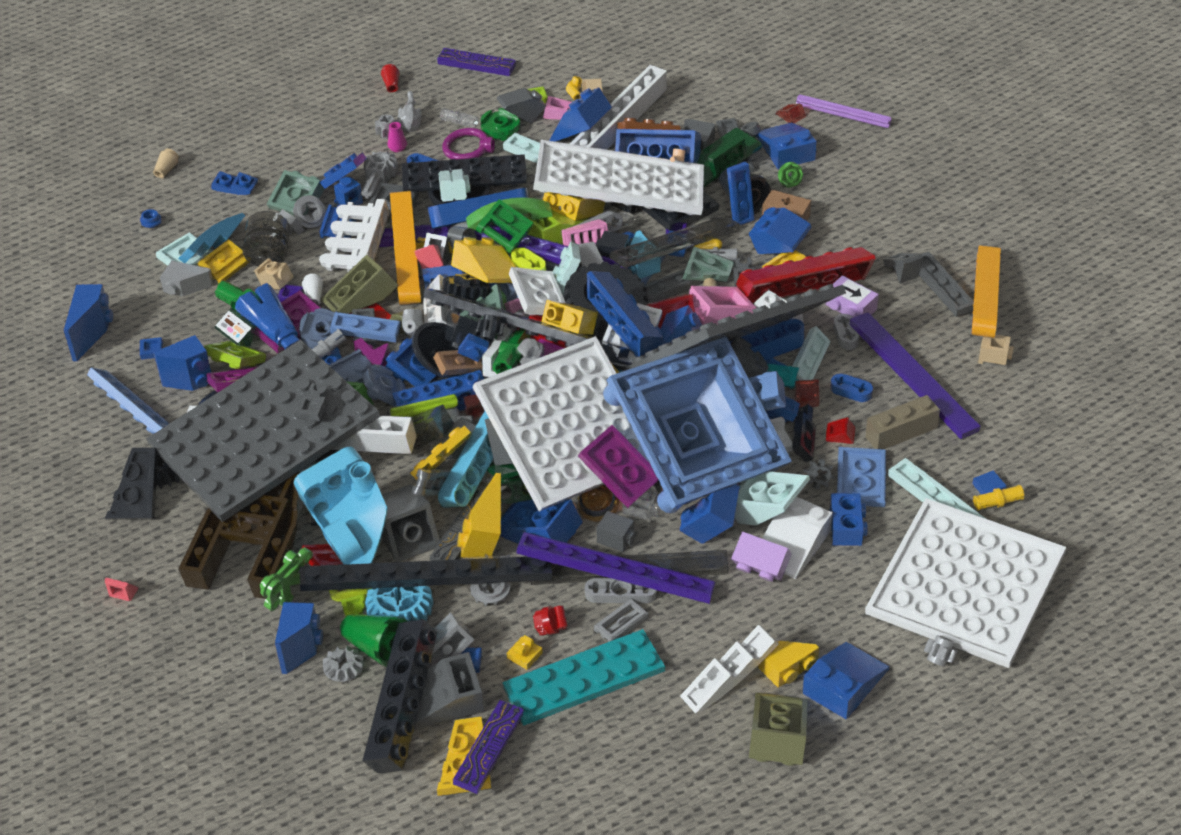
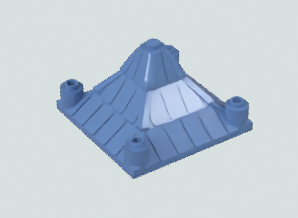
[603,337,792,513]

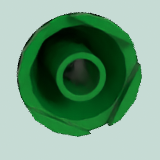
[340,614,408,667]

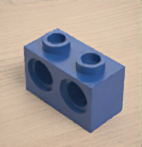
[830,493,867,546]

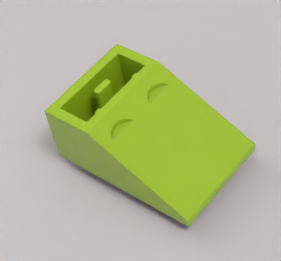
[523,209,589,245]

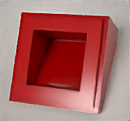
[825,417,855,444]

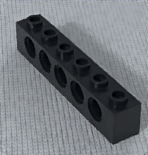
[362,619,438,773]

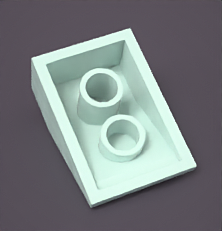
[735,471,810,525]

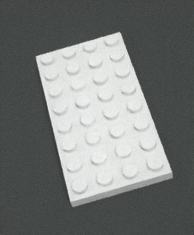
[533,140,704,215]

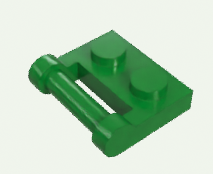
[476,199,534,254]

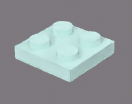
[553,242,581,296]

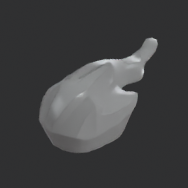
[397,91,422,132]
[517,338,545,365]

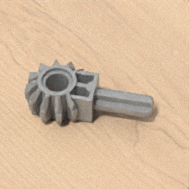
[361,151,399,199]

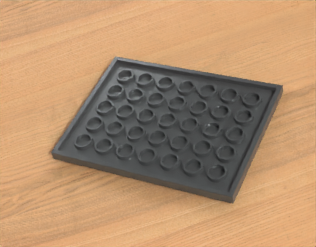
[625,284,846,370]
[146,340,380,522]

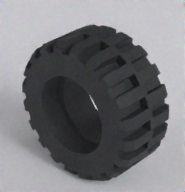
[563,262,649,340]

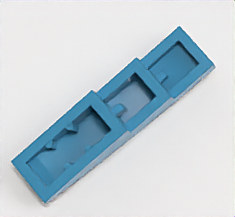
[178,213,245,263]

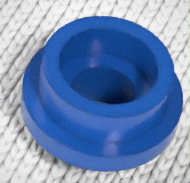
[140,209,161,228]

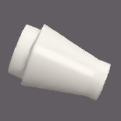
[302,274,323,306]

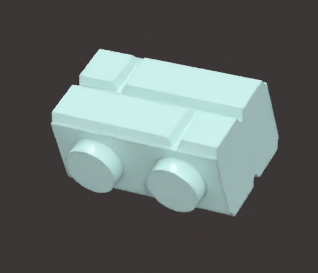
[438,169,470,202]

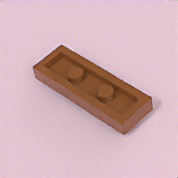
[617,118,680,130]

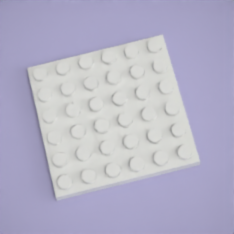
[473,336,651,512]
[865,498,1066,668]

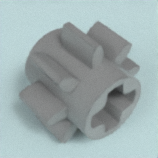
[375,114,399,139]
[924,635,958,667]

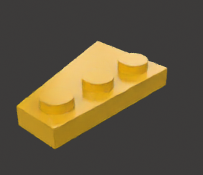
[410,425,472,480]
[437,716,491,796]

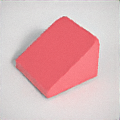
[414,244,444,269]
[104,578,138,601]

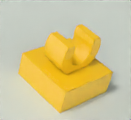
[507,635,543,670]

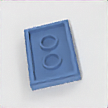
[837,447,886,507]

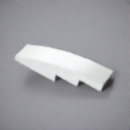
[680,625,779,714]

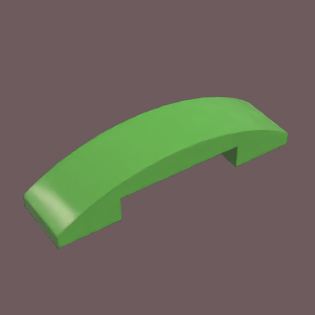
[466,198,553,231]

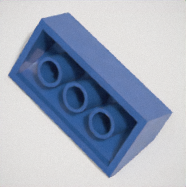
[615,129,701,164]
[587,271,664,358]

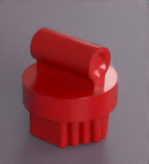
[533,605,568,636]

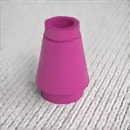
[387,122,407,152]

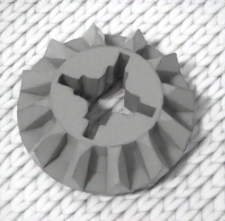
[292,195,326,229]
[470,582,510,606]
[323,646,364,682]

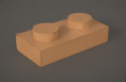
[433,350,483,376]

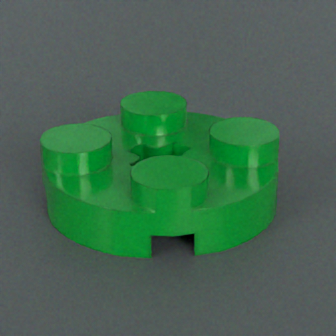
[480,108,520,141]

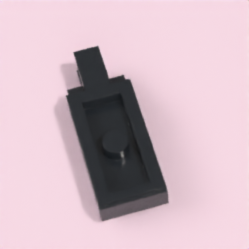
[792,404,816,462]

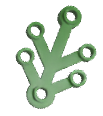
[260,547,313,611]

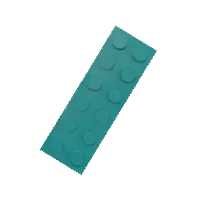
[502,629,665,726]

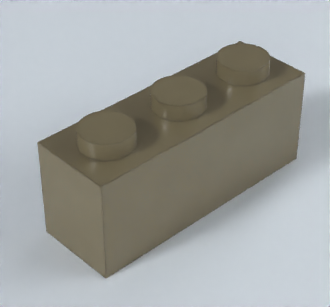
[865,395,940,449]

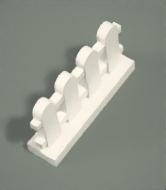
[319,199,389,272]

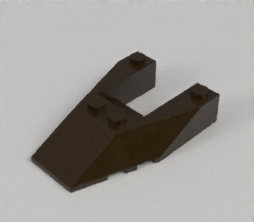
[178,471,300,599]

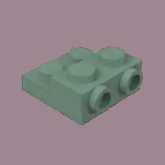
[267,170,324,216]

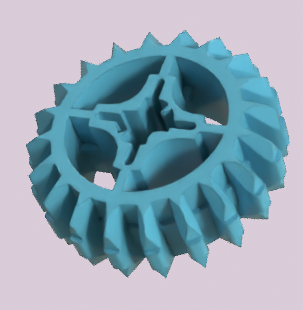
[365,586,434,622]

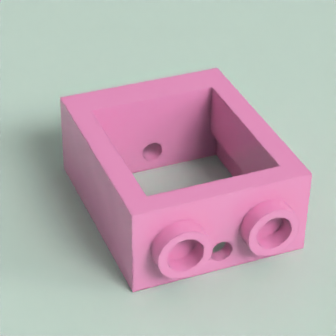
[689,286,756,325]

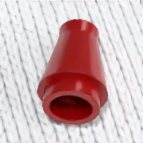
[380,64,400,93]

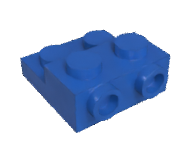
[385,338,438,387]

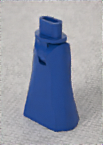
[235,283,299,349]

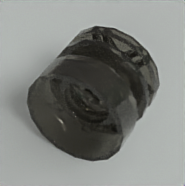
[243,211,290,267]

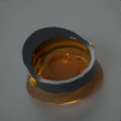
[578,484,620,522]

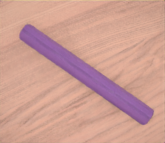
[796,94,891,128]

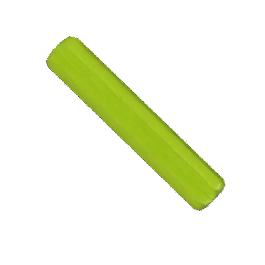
[390,394,458,417]

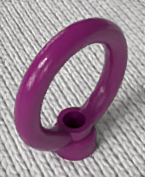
[442,128,495,159]

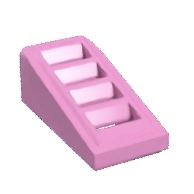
[543,96,572,120]
[561,219,608,246]

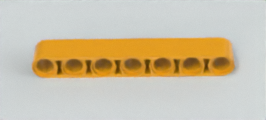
[390,191,421,305]
[972,245,1001,338]

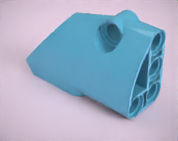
[294,446,388,565]

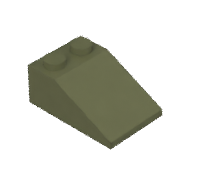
[320,254,398,314]
[749,692,808,766]

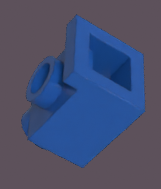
[334,177,363,206]

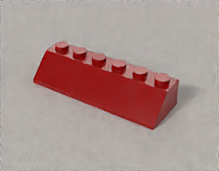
[736,247,876,304]

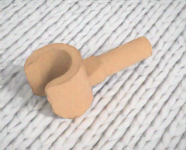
[670,149,686,162]

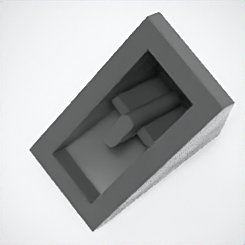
[684,119,715,151]

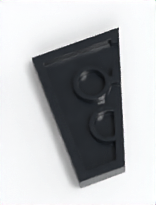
[105,447,158,520]

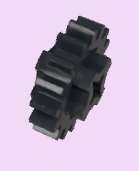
[442,273,491,300]

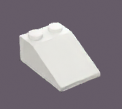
[762,497,833,579]

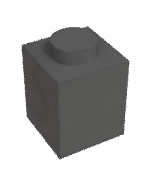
[596,511,636,552]

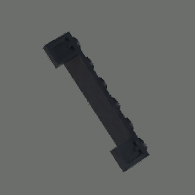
[402,154,527,192]

